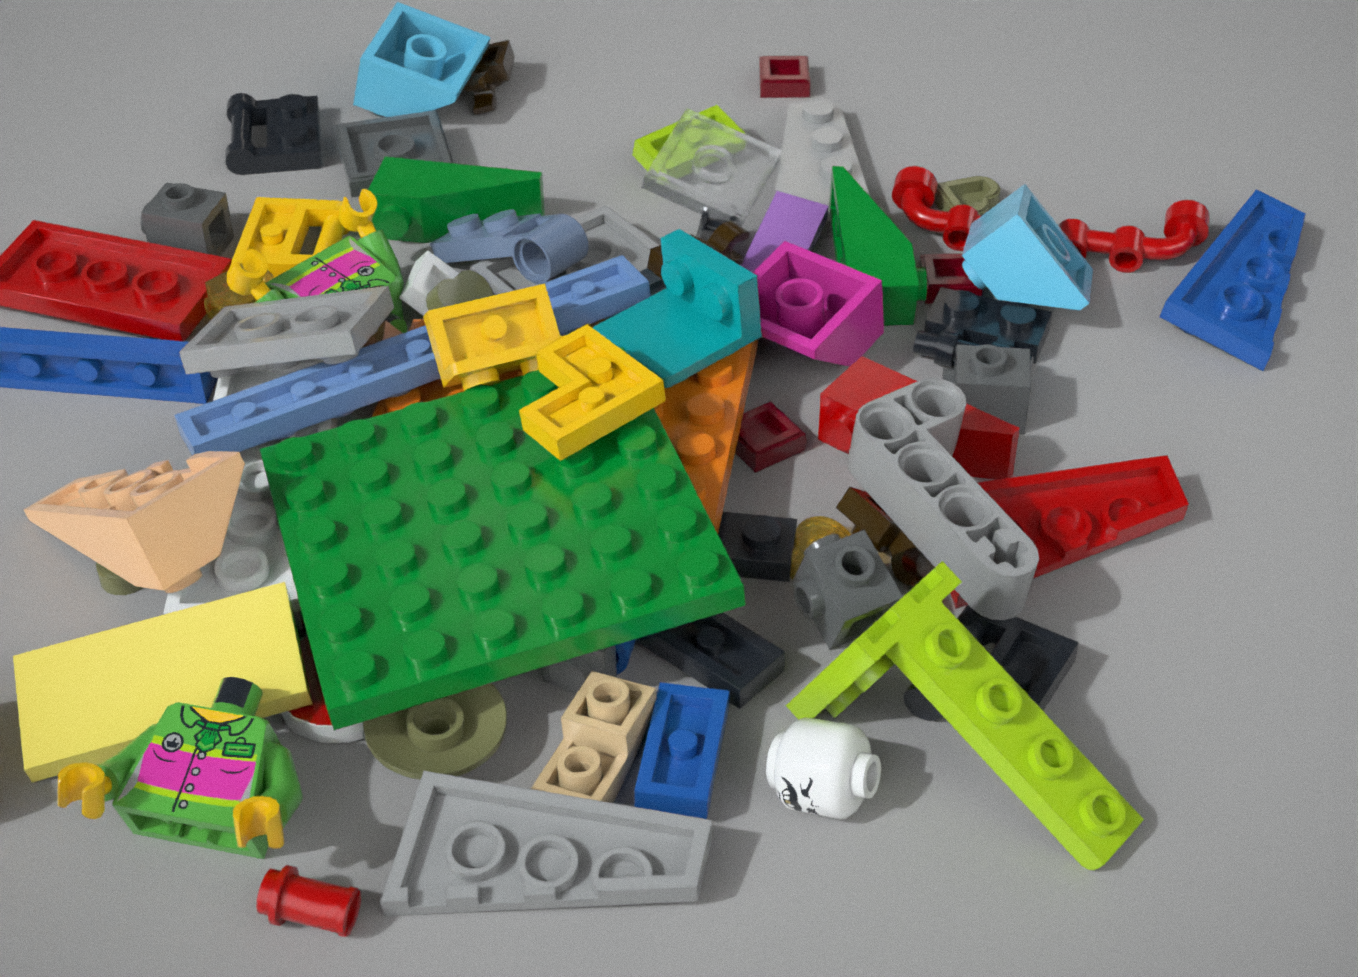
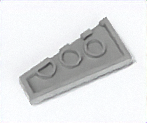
[774,99,870,239]
[380,771,713,916]

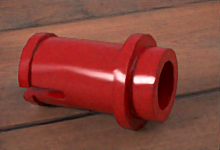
[256,865,361,937]

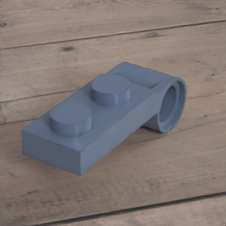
[430,209,589,284]

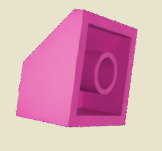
[752,241,884,367]

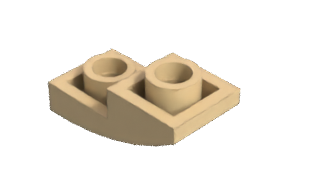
[531,671,657,803]

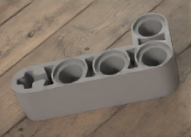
[848,378,1039,620]

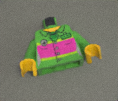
[227,189,407,333]
[58,677,303,859]

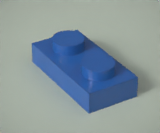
[634,682,729,819]

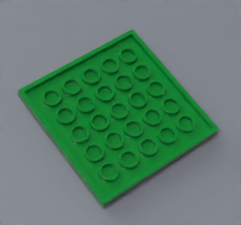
[260,347,746,731]

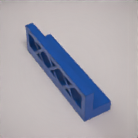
[0,327,218,404]

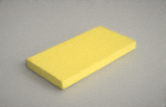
[13,582,313,783]

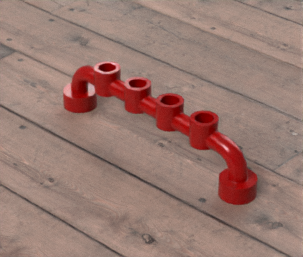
[892,166,1210,273]

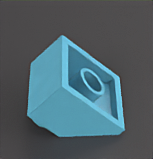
[353,2,491,117]
[962,184,1093,311]

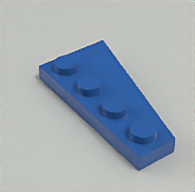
[1159,189,1306,371]

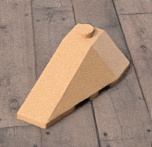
[23,451,245,593]

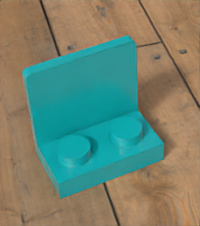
[593,229,762,388]

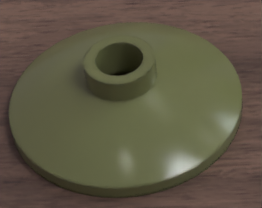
[363,683,507,780]

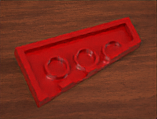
[950,455,1189,609]

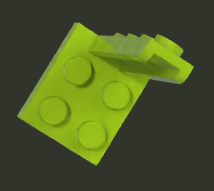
[786,561,1144,870]

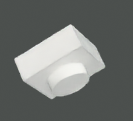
[399,250,459,316]

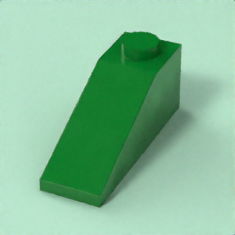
[368,156,545,243]
[829,166,927,326]

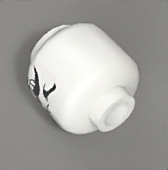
[766,717,881,820]

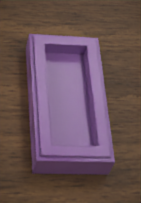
[740,191,829,272]

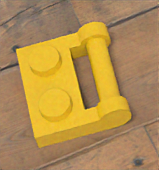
[231,197,350,283]

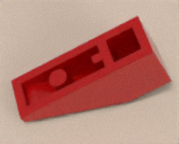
[818,356,1020,480]

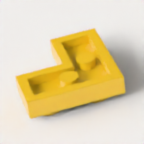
[519,324,666,461]

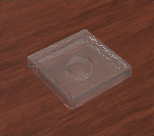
[642,108,782,227]

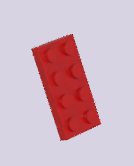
[0,220,232,341]

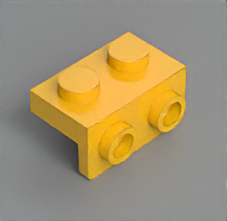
[423,284,566,392]

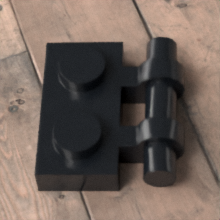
[913,287,1052,371]

